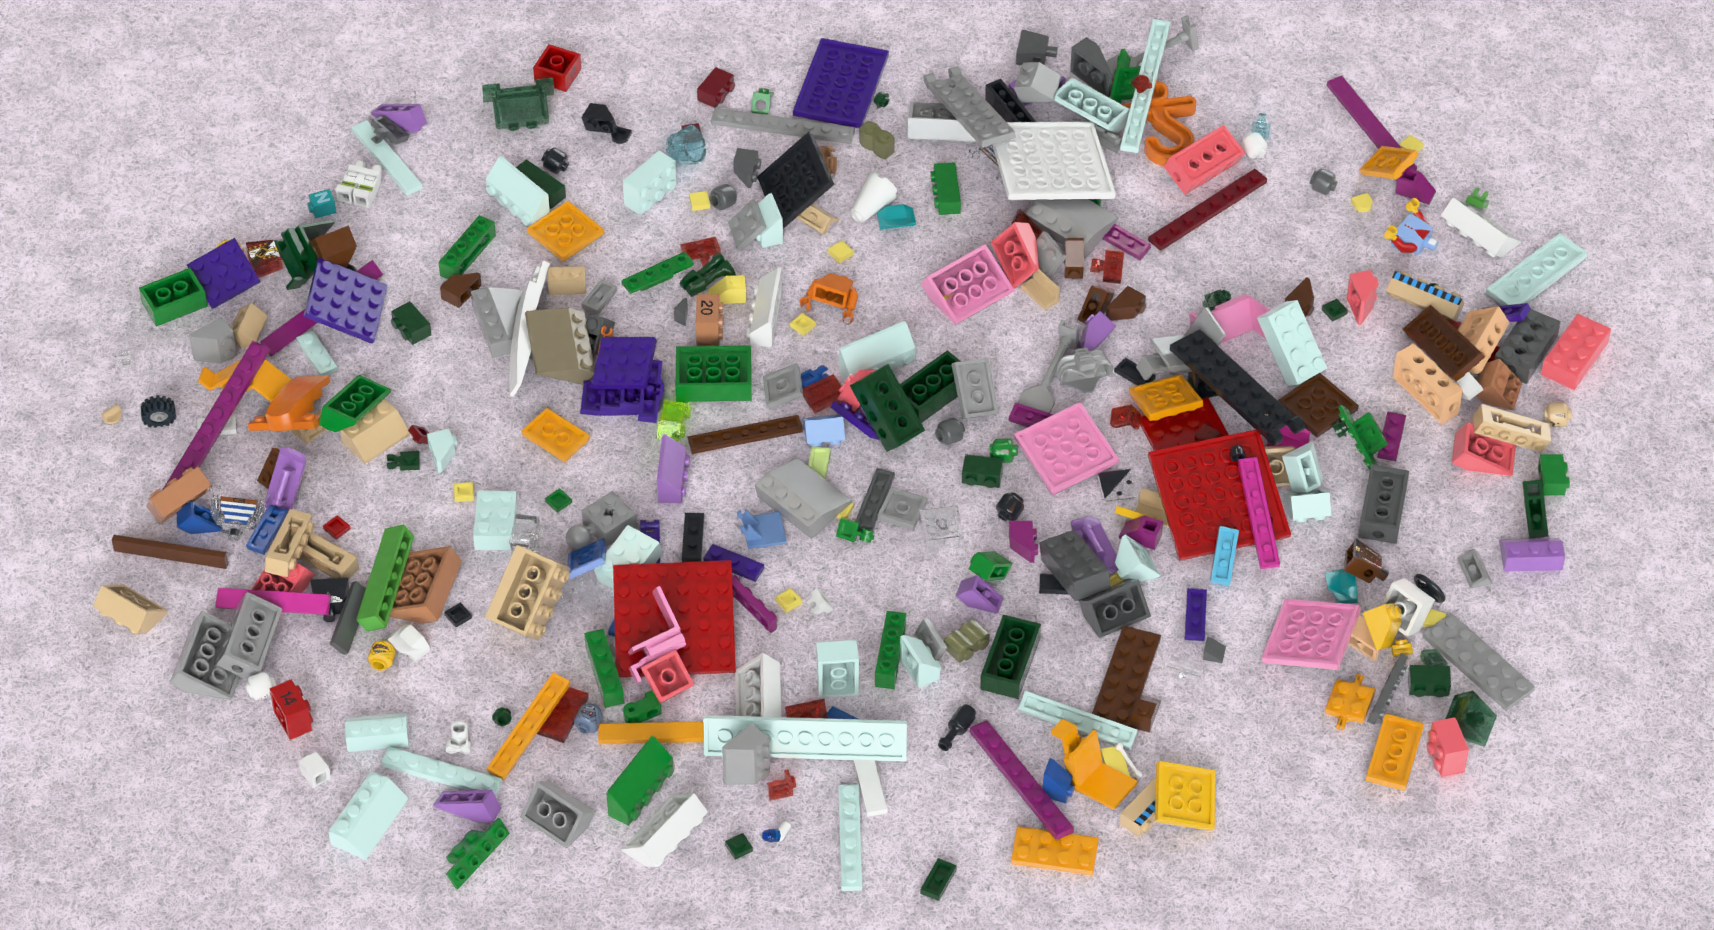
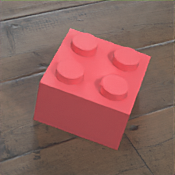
[1426,717,1469,777]

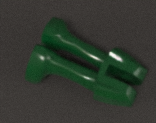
[679,253,736,297]

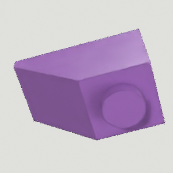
[956,575,1004,614]

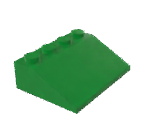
[675,345,752,402]

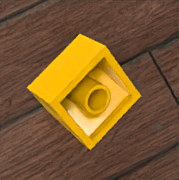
[1363,603,1402,650]

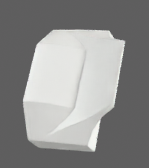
[387,623,430,662]

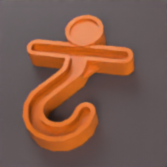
[1122,81,1196,166]

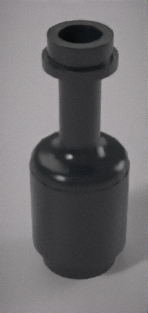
[938,704,976,751]

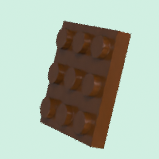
[1278,373,1359,438]

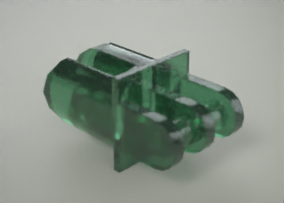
[1202,289,1231,311]

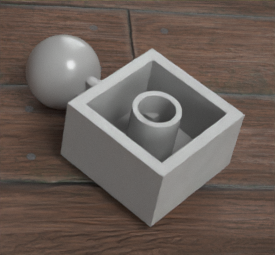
[566,491,637,550]

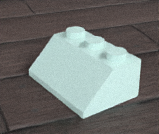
[345,713,409,752]

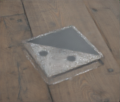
[1096,467,1140,505]

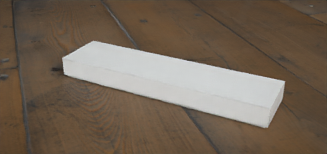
[853,759,887,816]

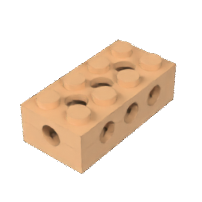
[1458,306,1510,374]
[1393,343,1463,424]

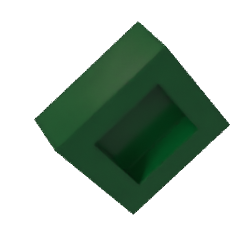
[1322,299,1348,322]
[725,833,753,860]

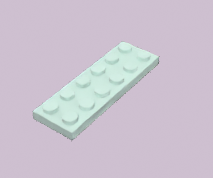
[1486,233,1588,306]

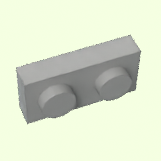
[581,279,617,315]
[915,619,947,661]

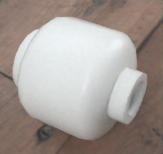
[1241,132,1268,159]
[245,672,276,701]

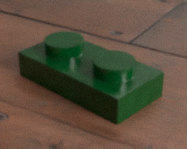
[920,858,957,901]

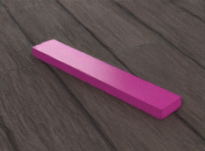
[1237,457,1280,569]
[215,588,331,615]

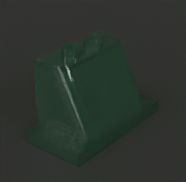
[482,78,554,131]

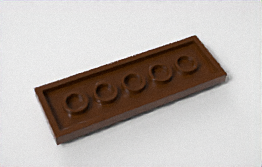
[1402,305,1485,382]
[1092,625,1161,727]

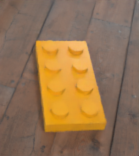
[1366,714,1424,791]
[1011,826,1099,875]

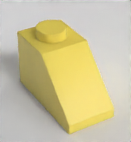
[708,275,746,304]

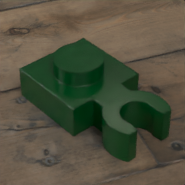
[387,451,420,471]

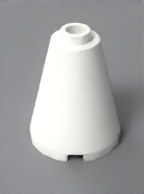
[850,172,898,222]

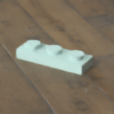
[296,330,338,376]

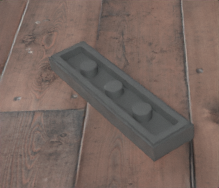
[855,468,895,531]
[330,581,366,655]

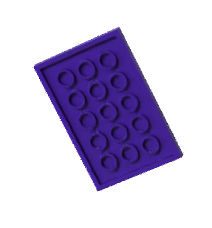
[793,38,889,128]

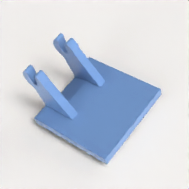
[737,509,787,549]

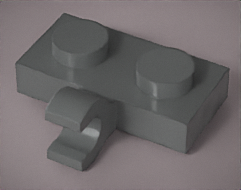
[371,115,410,145]

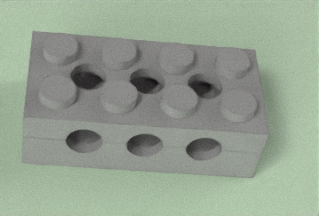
[216,592,283,680]

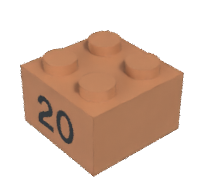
[695,294,724,346]

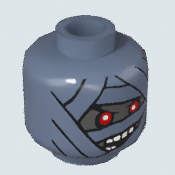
[574,703,603,734]

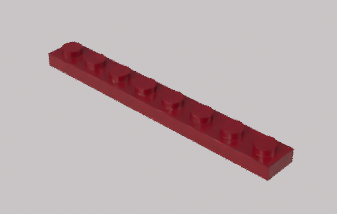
[1148,169,1267,251]

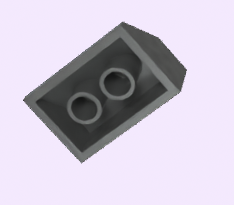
[1078,579,1151,638]

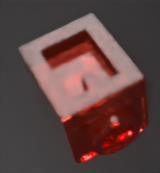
[1110,404,1141,430]
[767,769,796,801]

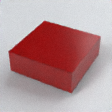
[323,515,351,540]

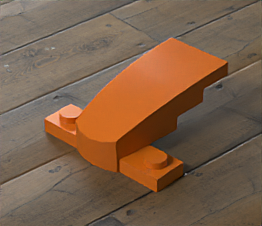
[248,375,331,431]

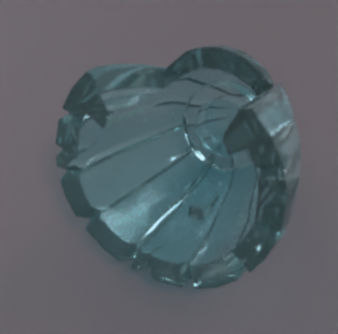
[665,125,706,165]

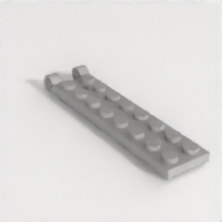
[924,66,1016,148]

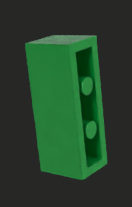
[930,162,961,215]

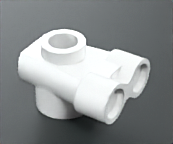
[446,721,471,754]

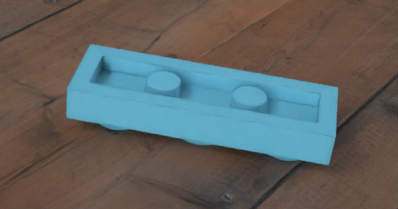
[1210,526,1239,586]

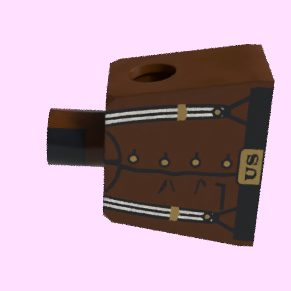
[1344,538,1389,583]

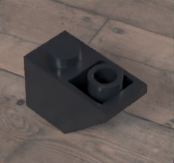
[581,103,619,134]

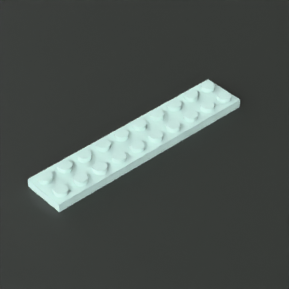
[704,715,907,761]

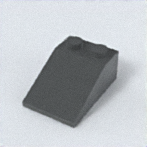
[1070,37,1112,98]

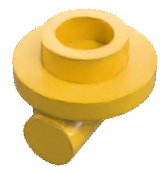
[1391,639,1413,657]

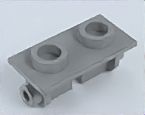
[1094,124,1123,153]

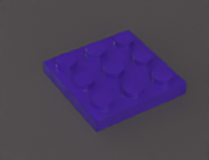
[187,238,261,309]
[591,337,657,389]

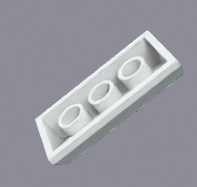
[1441,198,1521,258]
[747,268,782,347]
[735,653,781,717]
[621,793,708,867]

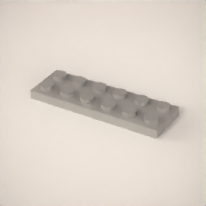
[1422,613,1535,711]

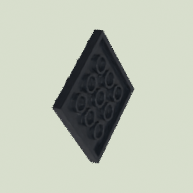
[757,132,835,229]

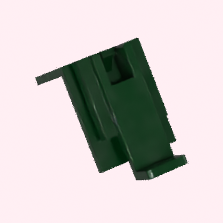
[274,219,335,290]

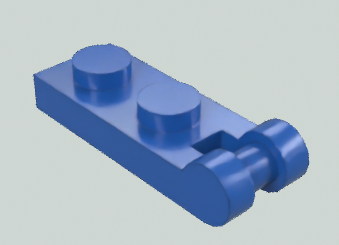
[246,505,289,555]

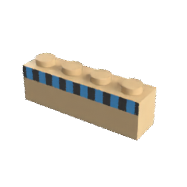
[1386,271,1465,323]
[1120,762,1172,837]

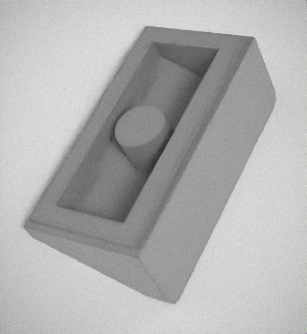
[1457,549,1493,589]

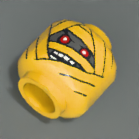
[368,640,396,671]

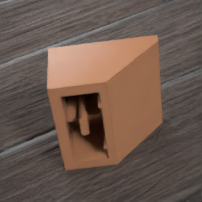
[1476,359,1522,410]

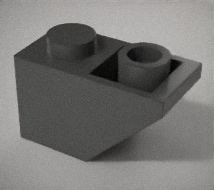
[733,148,761,188]
[586,315,615,354]

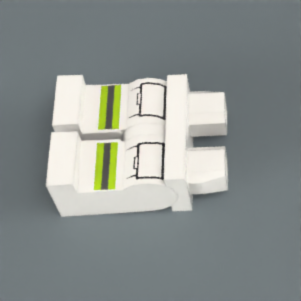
[335,160,382,208]

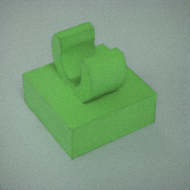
[1466,187,1489,209]

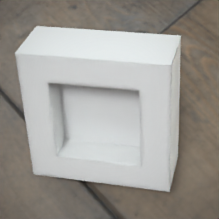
[807,588,834,615]

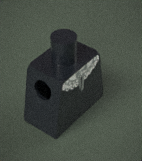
[310,578,350,622]

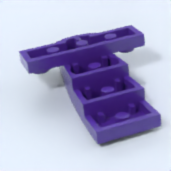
[580,360,665,423]

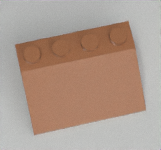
[390,546,462,623]

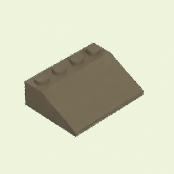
[525,308,595,385]

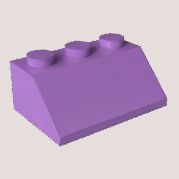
[657,434,690,504]
[1499,538,1565,572]

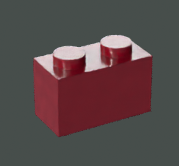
[697,67,735,108]

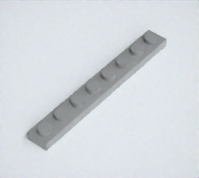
[711,108,855,144]

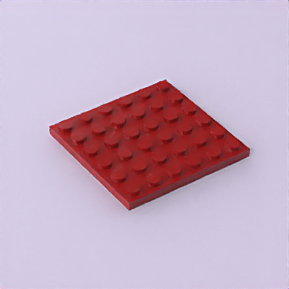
[1148,430,1291,561]
[613,560,736,678]

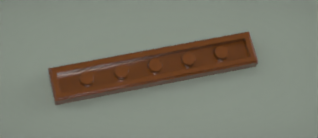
[687,415,803,454]
[112,535,228,569]

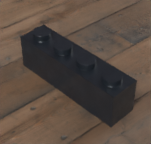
[985,79,1036,122]

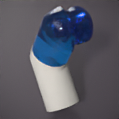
[762,821,791,842]

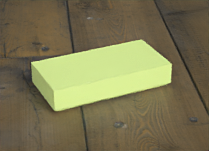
[808,446,831,479]

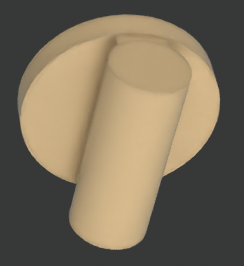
[101,404,122,424]

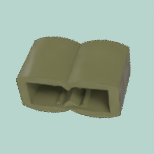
[859,121,895,159]
[944,619,990,663]

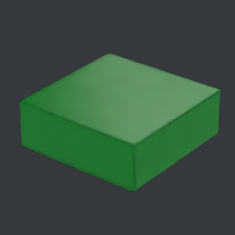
[545,488,572,513]

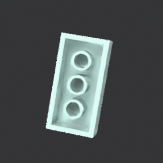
[1257,300,1327,385]

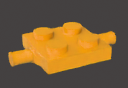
[1325,674,1375,730]

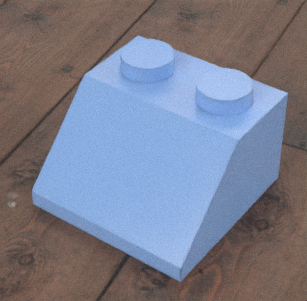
[802,414,845,447]

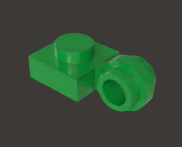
[836,518,875,543]

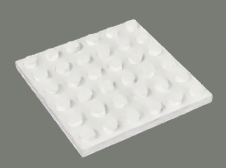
[993,122,1116,200]

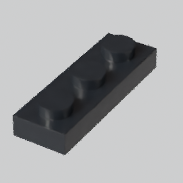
[682,513,704,562]

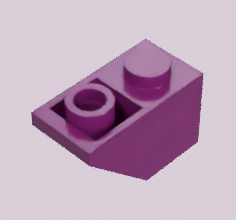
[1395,168,1436,205]
[1119,516,1163,550]
[1009,521,1038,563]

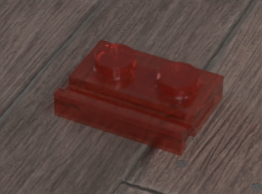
[803,374,842,414]

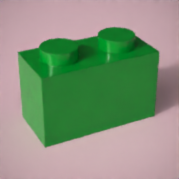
[1538,454,1570,496]
[968,551,1013,581]

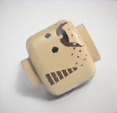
[1544,402,1572,427]

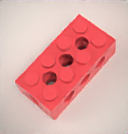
[1164,125,1245,195]

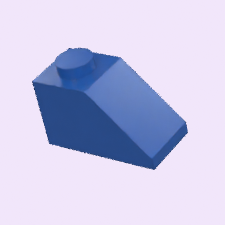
[176,501,222,534]
[1043,758,1075,803]

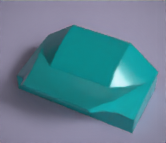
[877,204,916,230]
[1325,569,1358,604]

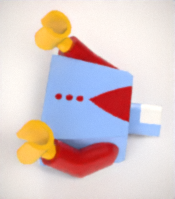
[1384,198,1439,255]

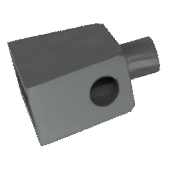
[1016,30,1058,65]

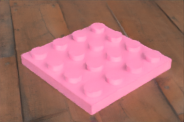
[1014,402,1119,495]
[1262,599,1361,670]

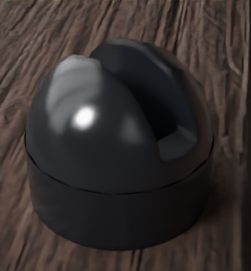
[1229,445,1246,462]

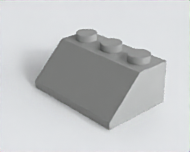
[722,724,770,785]
[520,781,596,848]

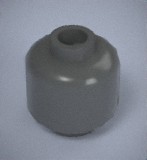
[1309,168,1338,195]
[710,184,737,210]
[935,418,965,445]

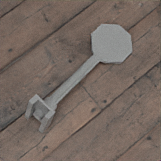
[1107,15,1199,80]
[1018,319,1080,413]

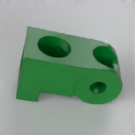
[623,690,662,723]

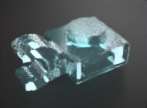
[1252,113,1271,140]

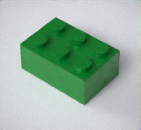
[139,268,208,327]

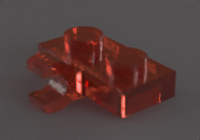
[680,237,721,267]
[1090,250,1124,284]

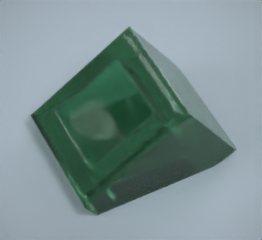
[1420,649,1448,666]

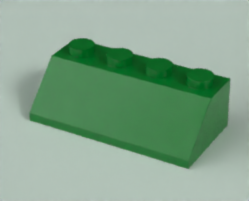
[319,375,392,432]
[606,736,674,826]

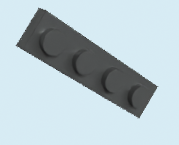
[1367,653,1408,725]

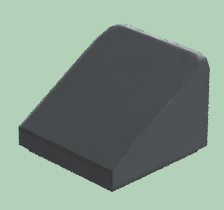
[674,298,688,326]
[1203,637,1226,663]

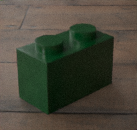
[391,301,431,345]
[962,454,1003,488]
[1408,665,1451,698]

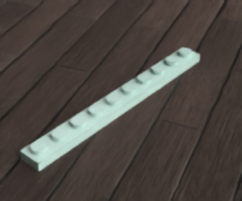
[1120,19,1170,153]

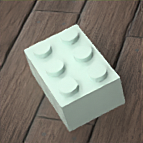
[623,151,677,215]
[473,490,518,550]
[594,525,663,589]
[816,640,859,697]

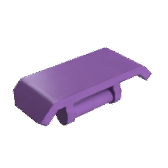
[263,447,306,518]
[1070,516,1119,574]

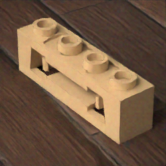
[1473,404,1551,452]
[265,509,314,577]
[285,532,359,580]

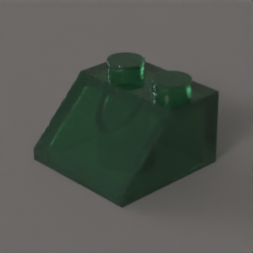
[1445,690,1497,746]

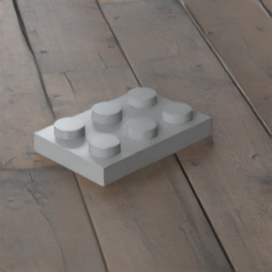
[952,358,999,419]

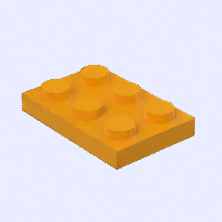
[1359,146,1419,180]
[521,408,590,463]

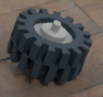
[140,395,176,428]

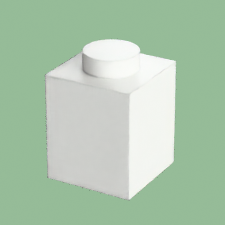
[299,751,331,788]

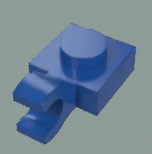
[801,365,830,390]

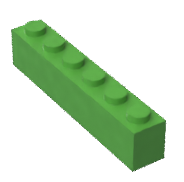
[356,524,414,631]

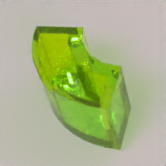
[656,400,691,442]

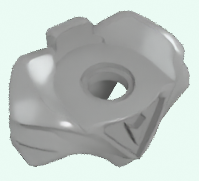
[1056,347,1113,393]

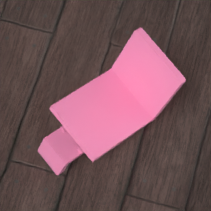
[1189,294,1270,344]
[628,586,686,685]

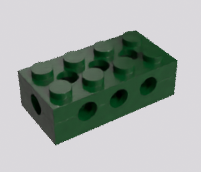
[849,364,925,452]

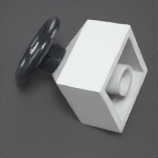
[1382,574,1446,637]

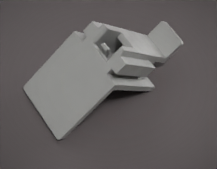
[1136,307,1226,380]

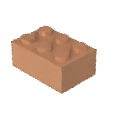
[146,467,212,525]

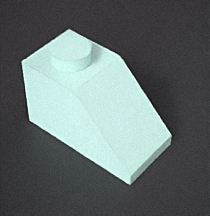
[427,428,458,473]

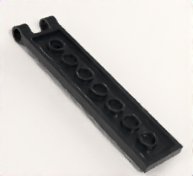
[1170,329,1305,446]

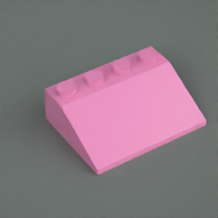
[920,244,1015,325]

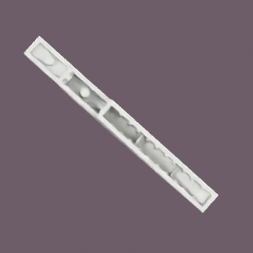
[509,260,550,397]

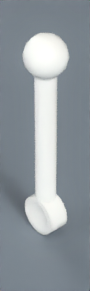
[1116,743,1142,779]

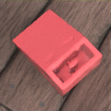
[251,563,315,613]

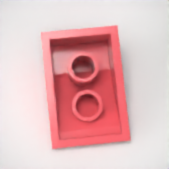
[991,222,1039,289]
[1452,422,1516,476]

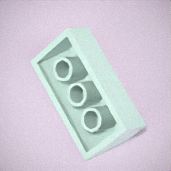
[1054,78,1130,134]
[486,156,550,226]
[839,321,916,381]
[329,771,408,860]

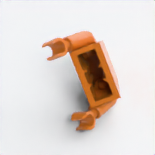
[800,273,858,324]

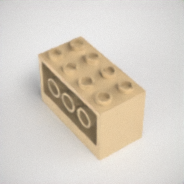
[485,545,571,640]

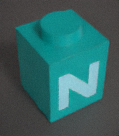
[307,189,336,219]

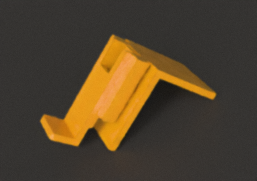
[198,359,292,402]
[1051,719,1138,810]

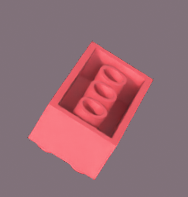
[1541,313,1611,390]

